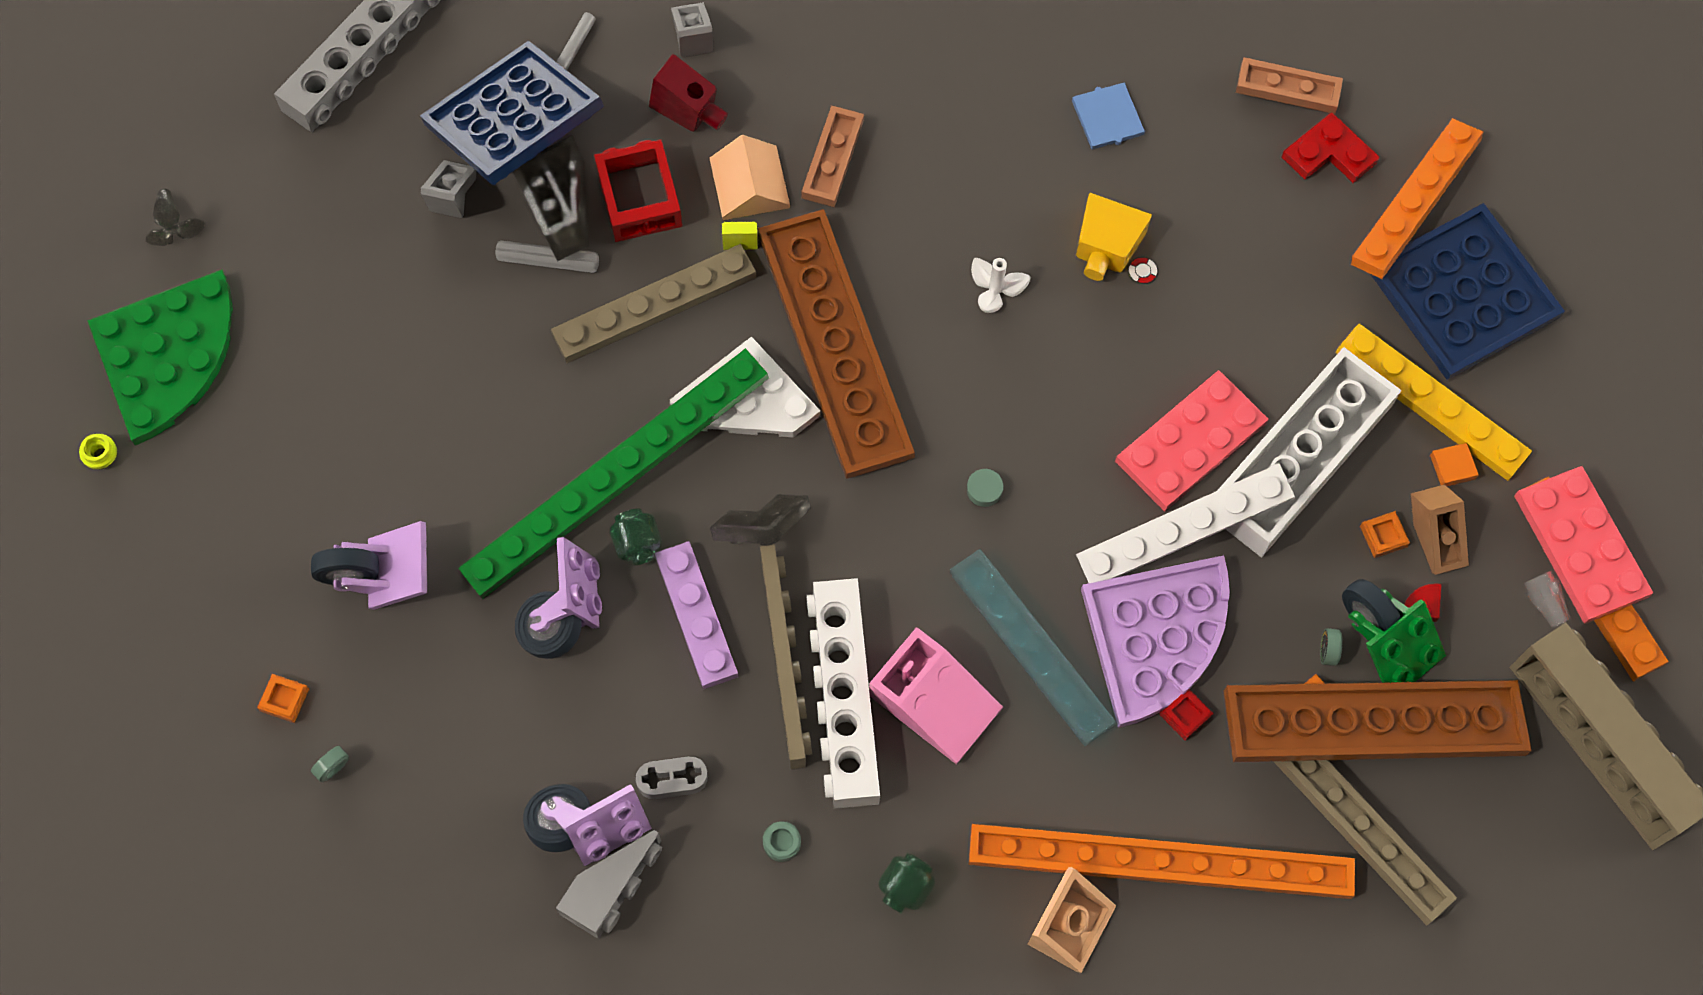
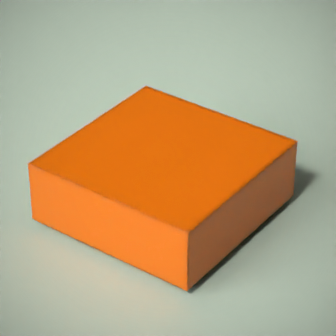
[1430,443,1479,486]
[1360,511,1410,558]
[257,674,309,723]

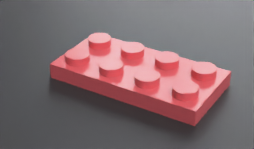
[1115,370,1269,512]
[1514,466,1653,624]

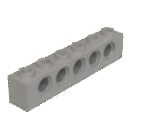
[274,0,440,133]

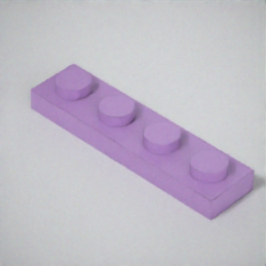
[655,541,738,690]

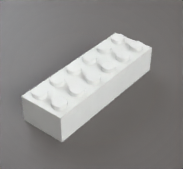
[1217,347,1401,558]

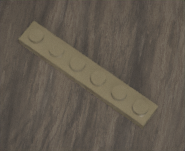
[551,244,756,363]
[760,544,812,769]
[1273,760,1457,926]

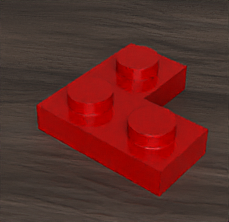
[1281,112,1380,183]

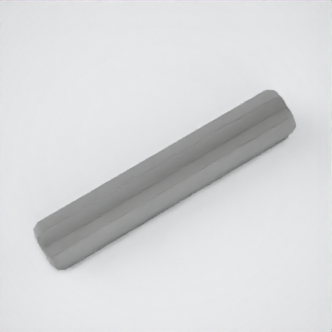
[495,240,599,273]

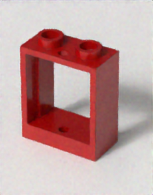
[594,139,683,242]

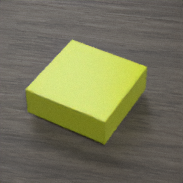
[722,222,758,250]

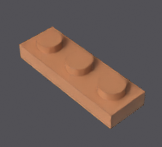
[1235,57,1343,114]
[801,105,864,207]

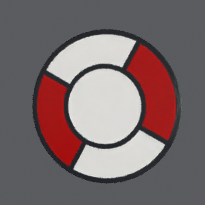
[1128,257,1158,284]

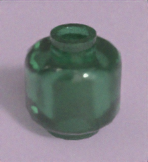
[609,508,662,566]
[878,852,935,913]

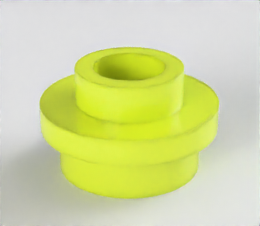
[79,434,117,469]

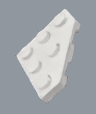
[670,337,820,438]

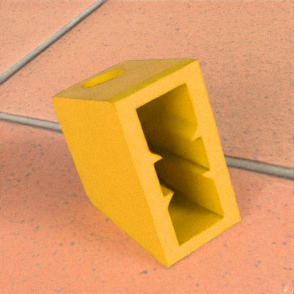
[1076,193,1152,281]

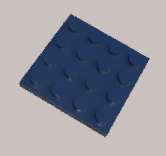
[420,40,604,185]
[1370,203,1565,380]

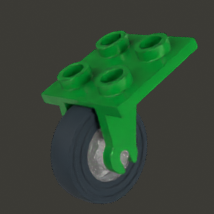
[1342,579,1446,683]

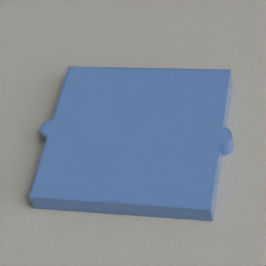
[1072,83,1145,150]

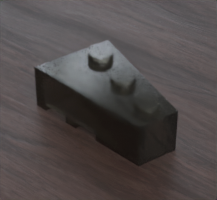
[513,135,589,262]

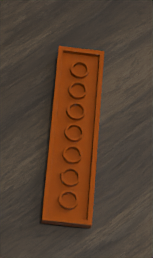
[758,209,915,479]
[1224,680,1532,762]

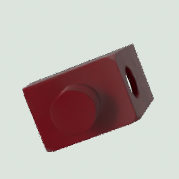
[648,54,728,132]

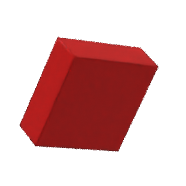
[1159,689,1213,741]

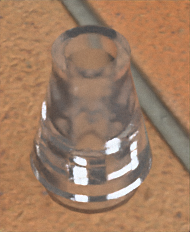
[1524,571,1571,628]

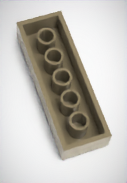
[1509,622,1703,851]

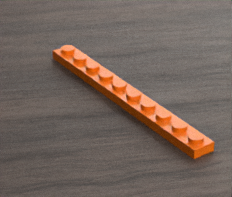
[968,824,1355,899]

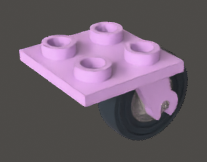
[311,521,427,610]
[515,537,602,659]
[523,784,652,866]

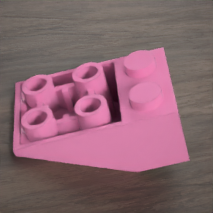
[869,627,1003,765]

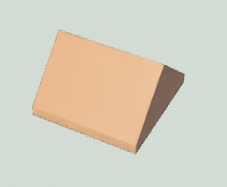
[710,135,790,220]
[1028,867,1116,973]

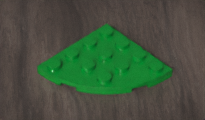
[87,269,233,446]

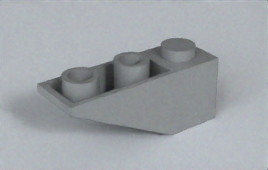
[556,830,662,939]

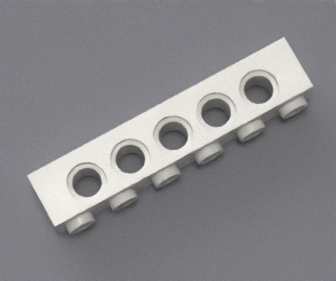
[807,578,880,809]

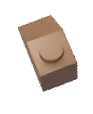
[1411,484,1469,575]

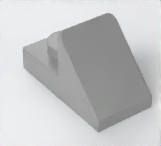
[671,2,713,57]
[421,160,476,218]

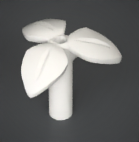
[971,258,1031,313]

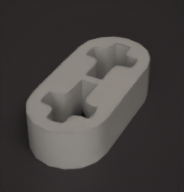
[635,756,708,799]

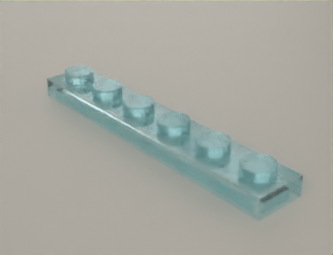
[950,549,1116,747]

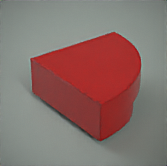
[1404,584,1441,622]

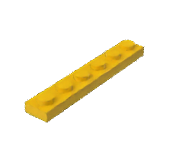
[1335,323,1532,481]

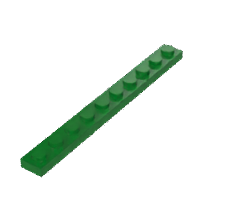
[458,348,769,600]

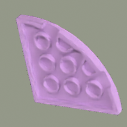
[1081,555,1230,728]

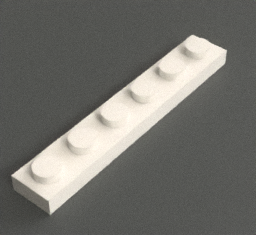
[1076,463,1295,583]

